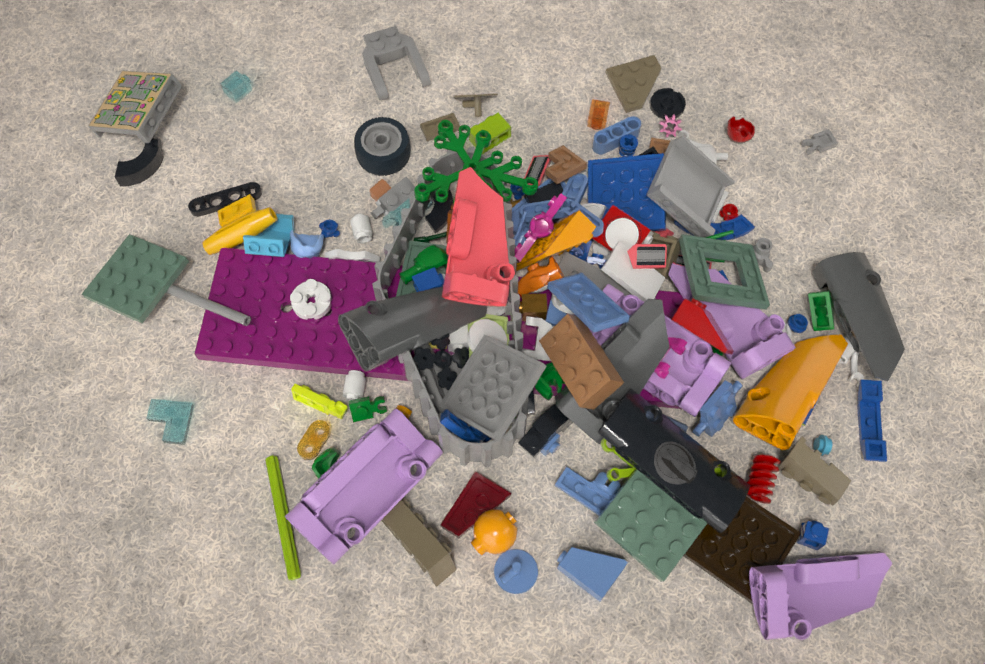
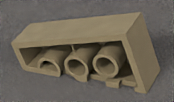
[381,498,457,587]

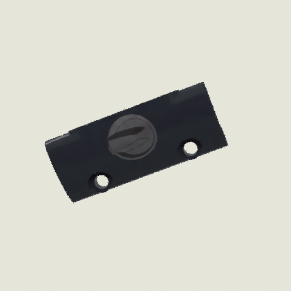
[597,388,750,533]

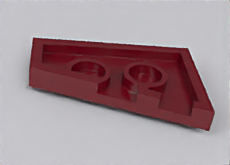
[440,471,512,538]

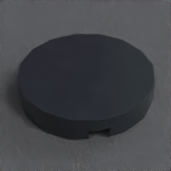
[650,88,686,120]

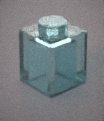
[220,70,252,103]

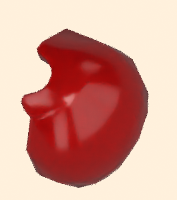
[727,116,755,143]

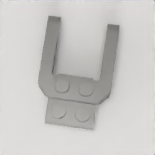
[362,26,431,101]

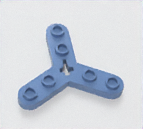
[519,173,604,237]

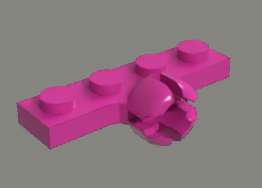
[514,193,567,263]

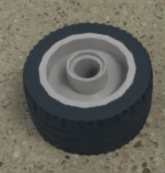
[354,117,411,176]

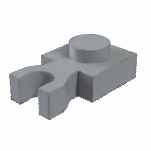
[801,129,838,155]

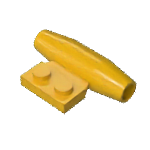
[202,194,277,255]

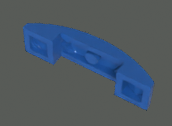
[857,379,887,462]

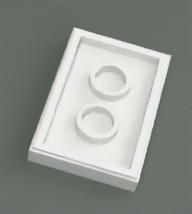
[601,241,665,302]

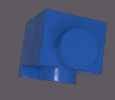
[797,521,829,551]

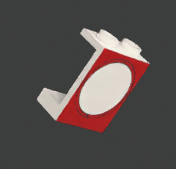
[592,205,654,251]

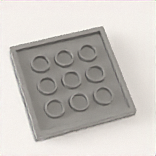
[439,334,547,442]

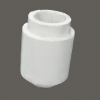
[350,214,373,244]
[342,370,366,401]

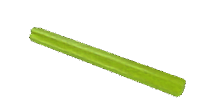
[265,455,301,580]

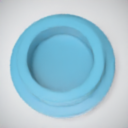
[813,435,832,456]

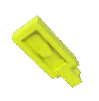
[291,384,348,419]

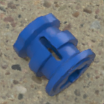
[619,134,638,157]

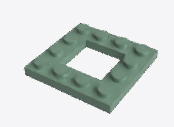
[679,234,770,310]

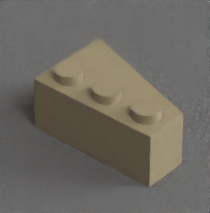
[778,436,852,506]

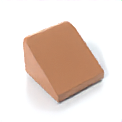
[370,179,391,202]

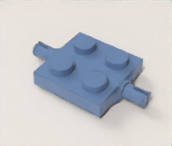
[692,381,743,437]

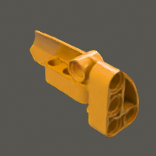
[733,334,848,450]

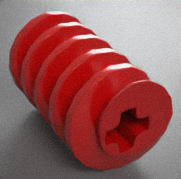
[747,455,781,504]

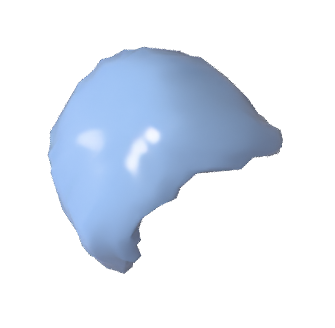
[290,230,324,258]

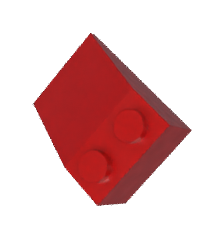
[671,298,734,355]

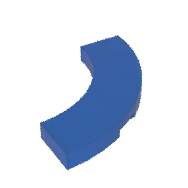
[674,214,755,240]
[440,409,492,443]

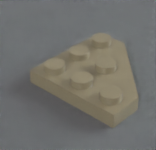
[605,55,661,113]

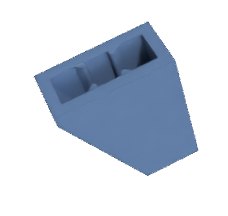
[557,547,628,602]

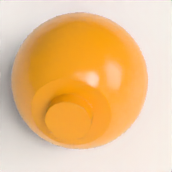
[471,509,517,555]

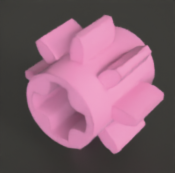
[659,114,682,137]

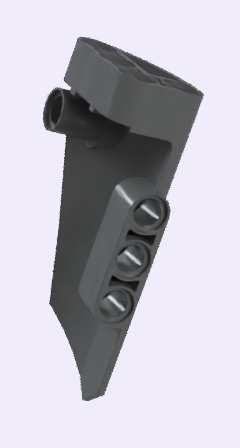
[812,252,905,381]
[338,286,487,371]
[555,299,670,444]

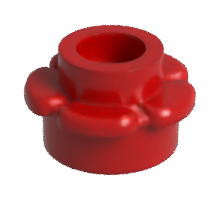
[720,204,738,221]

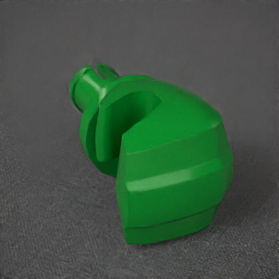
[534,362,565,401]

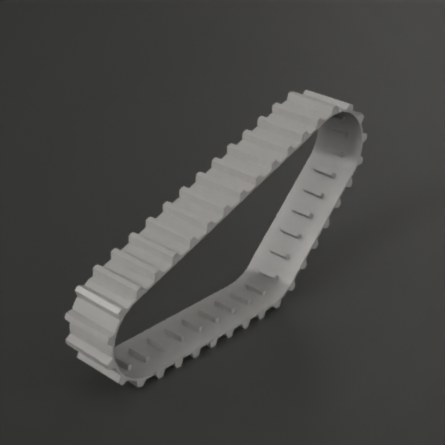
[372,146,528,468]

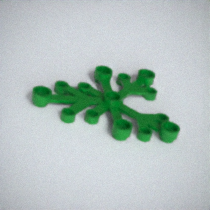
[414,120,538,206]

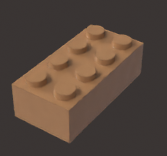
[539,314,624,410]

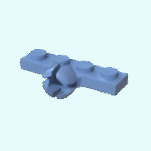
[554,467,621,516]

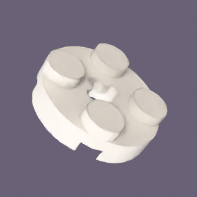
[290,279,332,320]

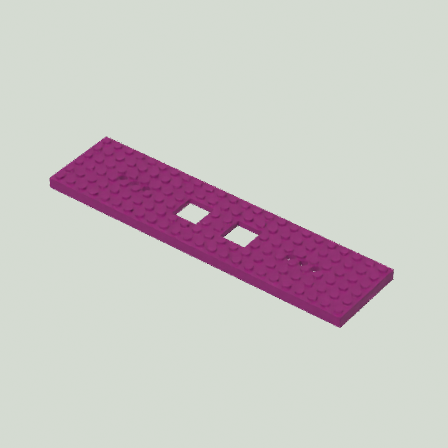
[194,248,684,409]

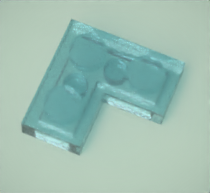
[146,399,194,445]

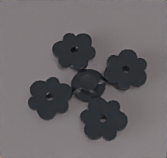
[413,333,469,391]

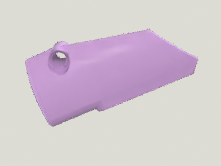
[668,263,796,379]
[749,552,892,640]

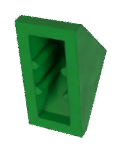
[808,290,835,331]

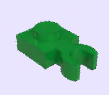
[348,396,387,423]

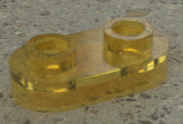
[297,420,331,460]

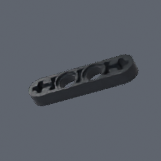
[188,182,262,217]

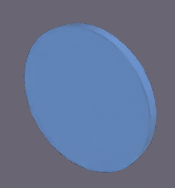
[494,549,538,594]

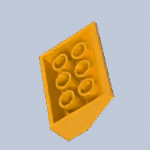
[516,210,596,271]

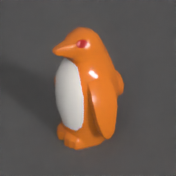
[517,256,564,298]

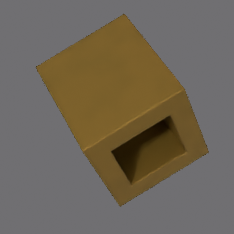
[519,294,547,321]

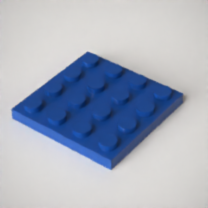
[588,153,666,231]

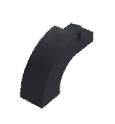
[115,132,164,187]
[518,404,573,458]

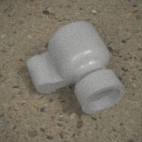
[753,238,773,273]

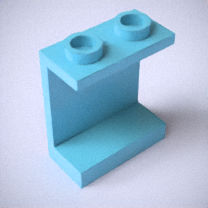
[243,214,295,257]

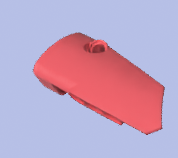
[442,167,515,307]

